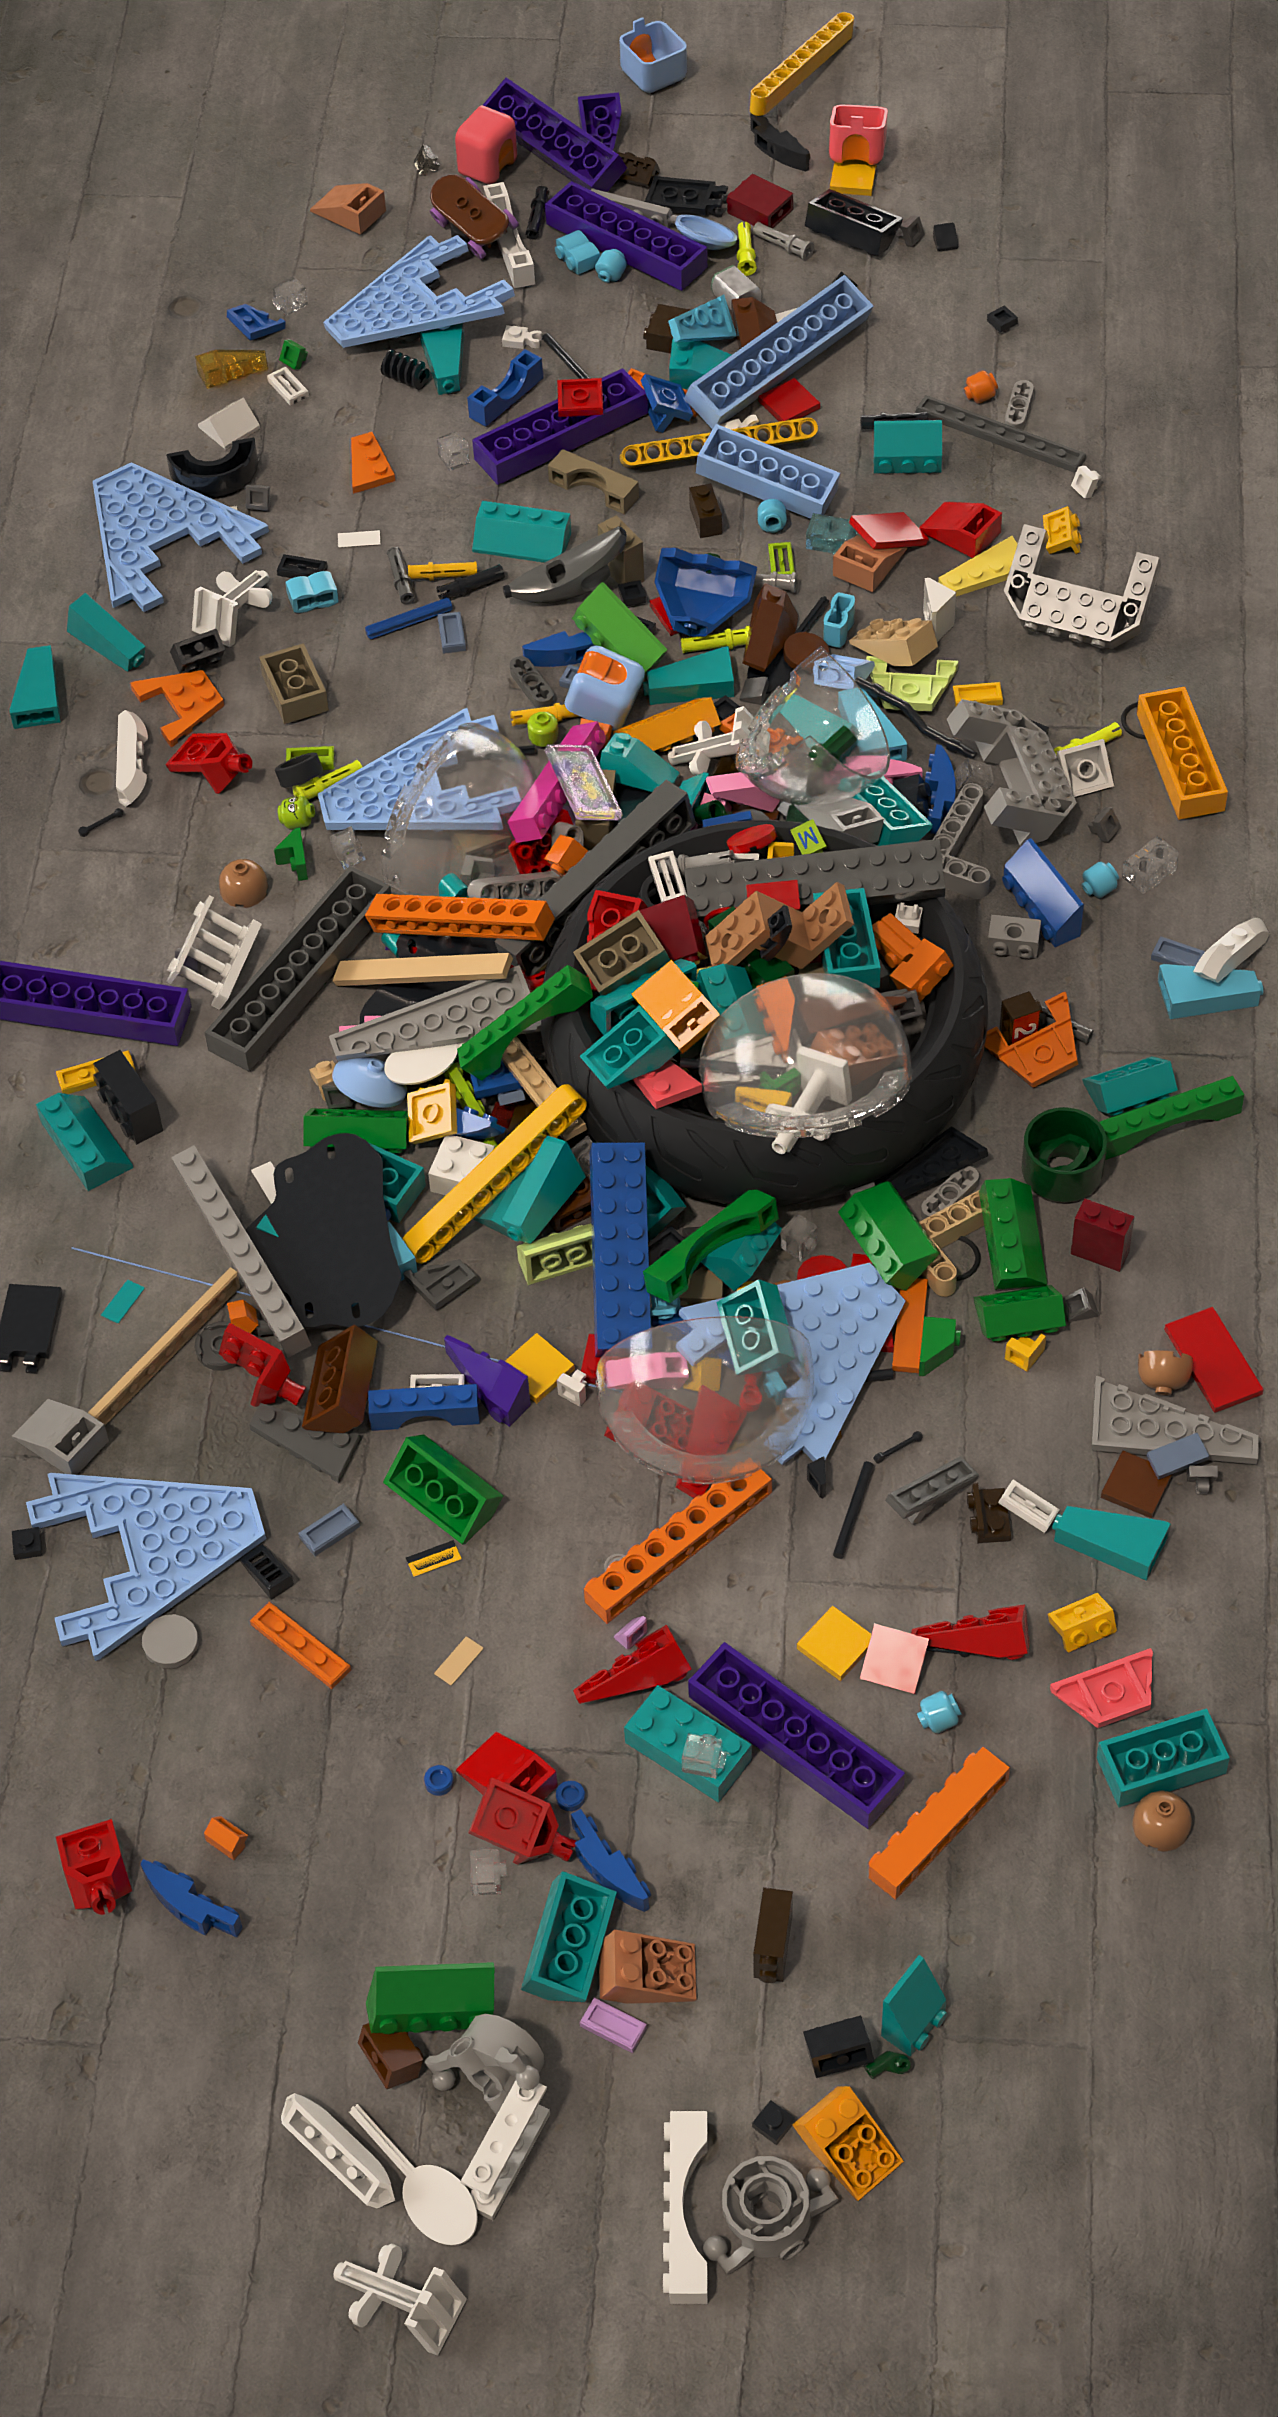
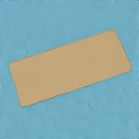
[434,1637,483,1685]

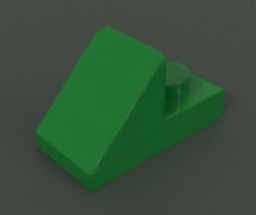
[274,827,308,881]

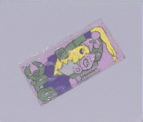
[545,744,623,820]

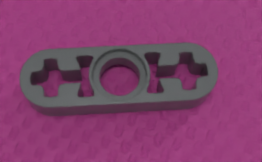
[510,656,554,708]

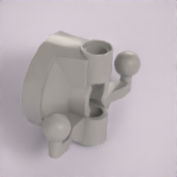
[424,2014,545,2115]
[703,2156,839,2275]

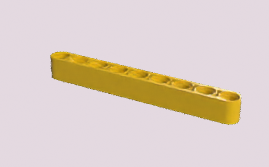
[750,12,854,116]
[620,418,818,468]
[402,1084,587,1263]

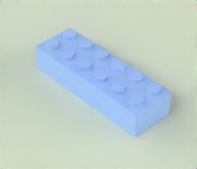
[696,424,840,522]

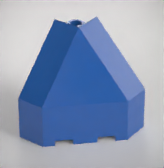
[654,548,757,636]

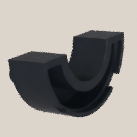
[166,437,258,498]

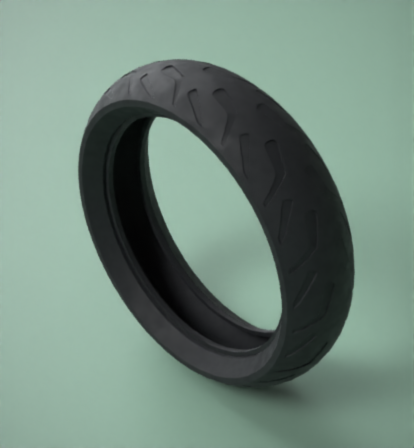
[541,820,988,1206]

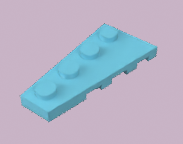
[668,295,737,342]

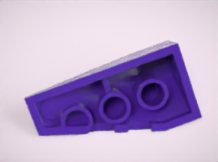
[578,92,622,151]
[444,1335,531,1427]

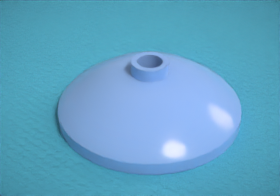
[675,215,737,250]
[332,1057,407,1108]

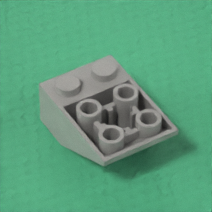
[798,794,884,843]
[12,1399,109,1475]

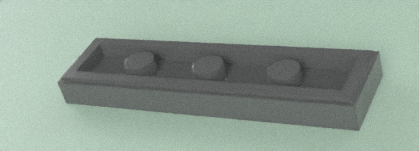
[885,1456,979,1519]

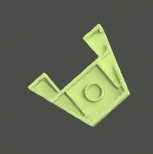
[866,656,958,711]

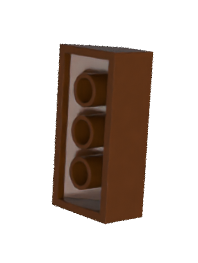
[302,1324,378,1433]

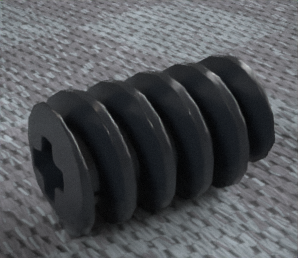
[380,349,430,390]

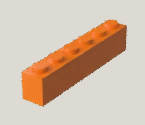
[868,1747,1010,1900]

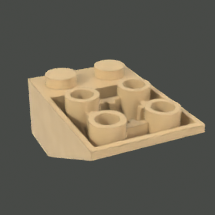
[849,618,938,666]

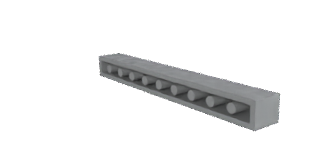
[171,1145,311,1358]

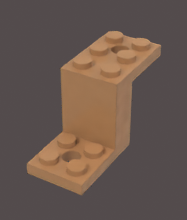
[705,882,854,969]

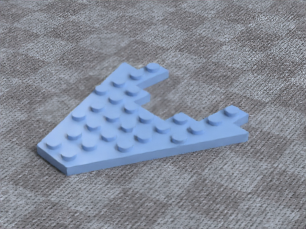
[323,235,515,348]
[93,462,269,612]
[317,708,521,832]
[675,1263,906,1465]
[26,1473,266,1661]

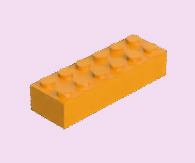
[1137,687,1228,820]

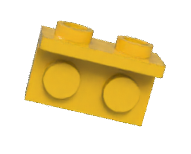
[1043,506,1082,554]
[1048,1593,1117,1652]

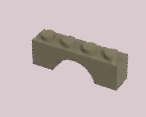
[548,449,639,515]

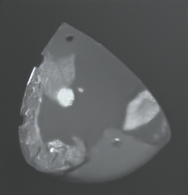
[736,646,890,806]
[381,722,538,896]
[699,973,913,1138]
[595,1316,814,1484]

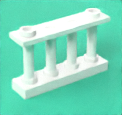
[167,895,262,1010]
[461,2081,550,2221]

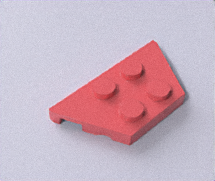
[1050,1648,1153,1728]

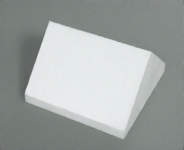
[198,397,260,450]
[923,578,956,642]
[1057,739,1114,797]

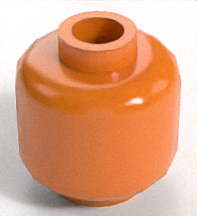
[964,370,998,404]

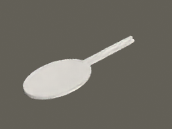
[384,1042,466,1085]
[349,2104,478,2246]

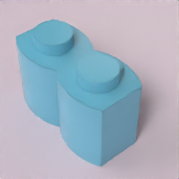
[555,230,600,275]
[286,571,338,613]
[823,592,855,648]

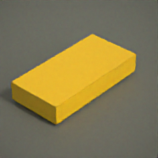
[953,682,1003,707]

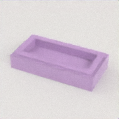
[580,1998,647,2053]

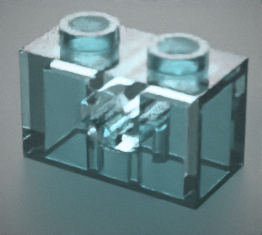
[806,513,857,554]

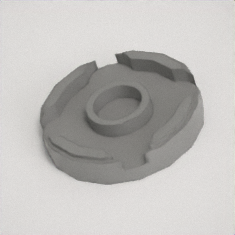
[142,1614,199,1669]

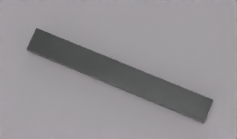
[915,395,1086,473]

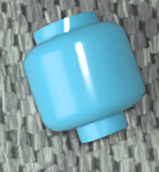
[595,249,627,283]
[757,499,787,533]
[1081,862,1119,898]
[917,1691,962,1734]

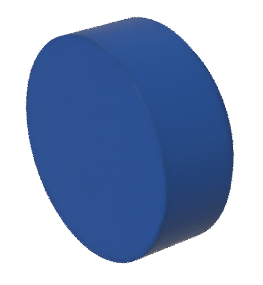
[424,1765,454,1796]
[556,1781,585,1811]

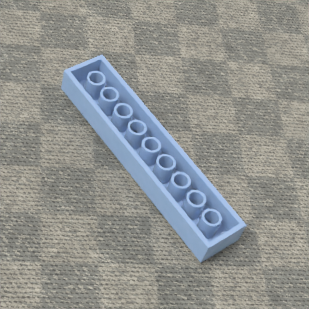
[684,275,874,429]

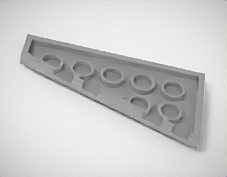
[1091,1376,1259,1464]

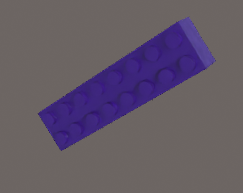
[483,78,627,192]
[545,181,708,291]
[472,368,648,485]
[0,961,192,1046]
[688,1642,905,1829]

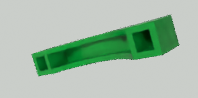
[457,965,593,1080]
[1099,1076,1245,1160]
[643,1190,779,1303]

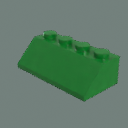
[303,1108,409,1153]
[979,1178,1047,1290]
[838,1181,940,1291]
[383,1434,504,1545]
[366,1962,495,2034]

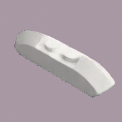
[116,710,148,807]
[1193,918,1270,983]
[281,2093,395,2208]

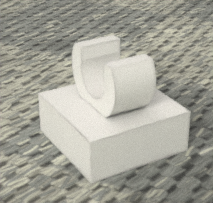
[1071,466,1101,499]
[895,902,923,934]
[557,1369,587,1407]

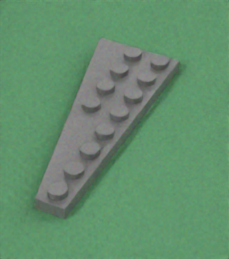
[329,965,541,1061]

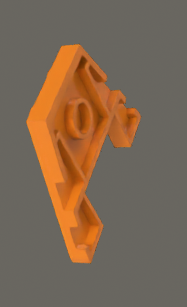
[130,670,224,747]
[984,991,1079,1088]

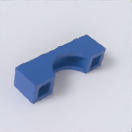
[467,349,543,427]
[368,1384,480,1431]

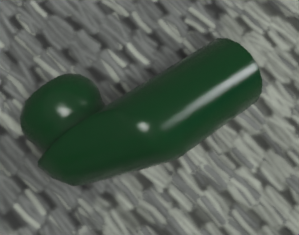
[864,2051,911,2079]

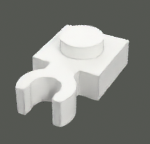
[502,325,542,349]

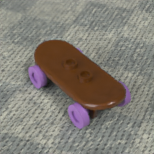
[430,175,519,260]

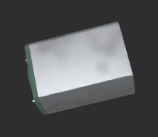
[711,265,761,310]

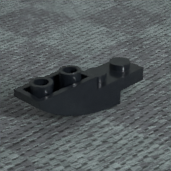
[750,113,811,172]

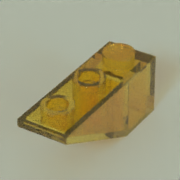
[195,350,268,389]

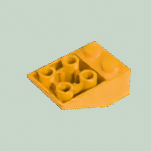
[631,960,723,1054]
[792,2086,904,2201]

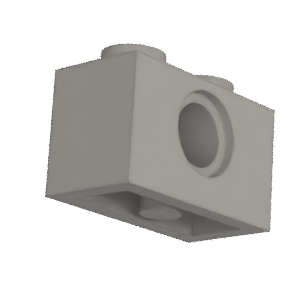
[987,914,1041,959]

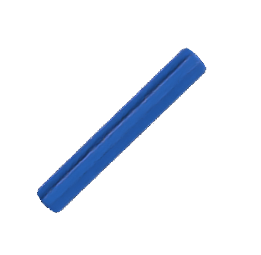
[365,598,452,639]

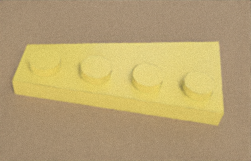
[938,536,1018,597]

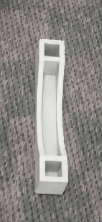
[483,182,535,288]
[663,2111,708,2304]

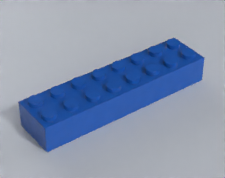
[589,1143,652,1357]

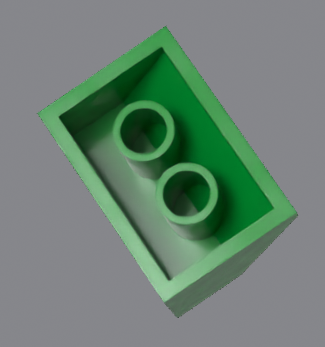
[973,1285,1066,1341]

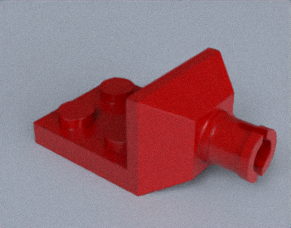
[165,733,252,794]
[219,1323,307,1407]
[468,1778,576,1865]
[56,1819,132,1915]

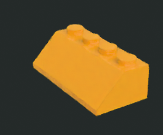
[612,697,721,752]

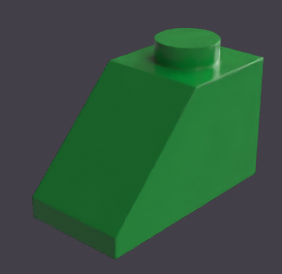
[919,1316,961,1376]

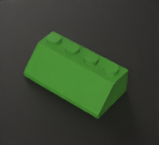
[572,582,668,679]

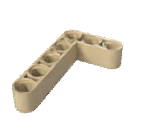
[919,1190,984,1297]

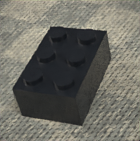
[93,1050,163,1145]

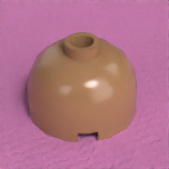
[219,859,268,908]
[1138,1350,1193,1395]
[1132,1791,1192,1852]

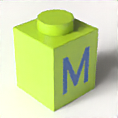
[790,819,827,855]

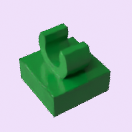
[279,339,308,369]

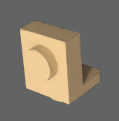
[309,1061,336,1101]

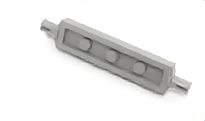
[591,189,677,228]

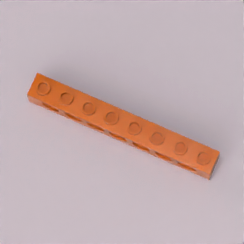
[365,894,555,941]
[584,1458,772,1624]

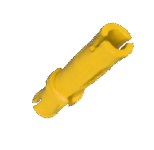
[408,561,477,580]
[510,703,580,726]

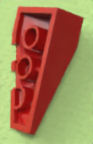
[587,890,648,992]
[911,1604,1029,1660]
[573,1625,692,1704]

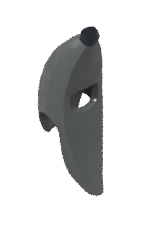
[503,526,627,603]

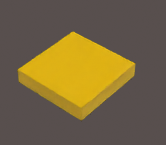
[830,160,877,196]
[407,1082,457,1144]
[505,1333,575,1404]
[797,1606,871,1681]

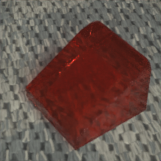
[490,1102,517,1129]

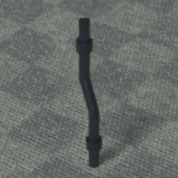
[854,676,977,760]

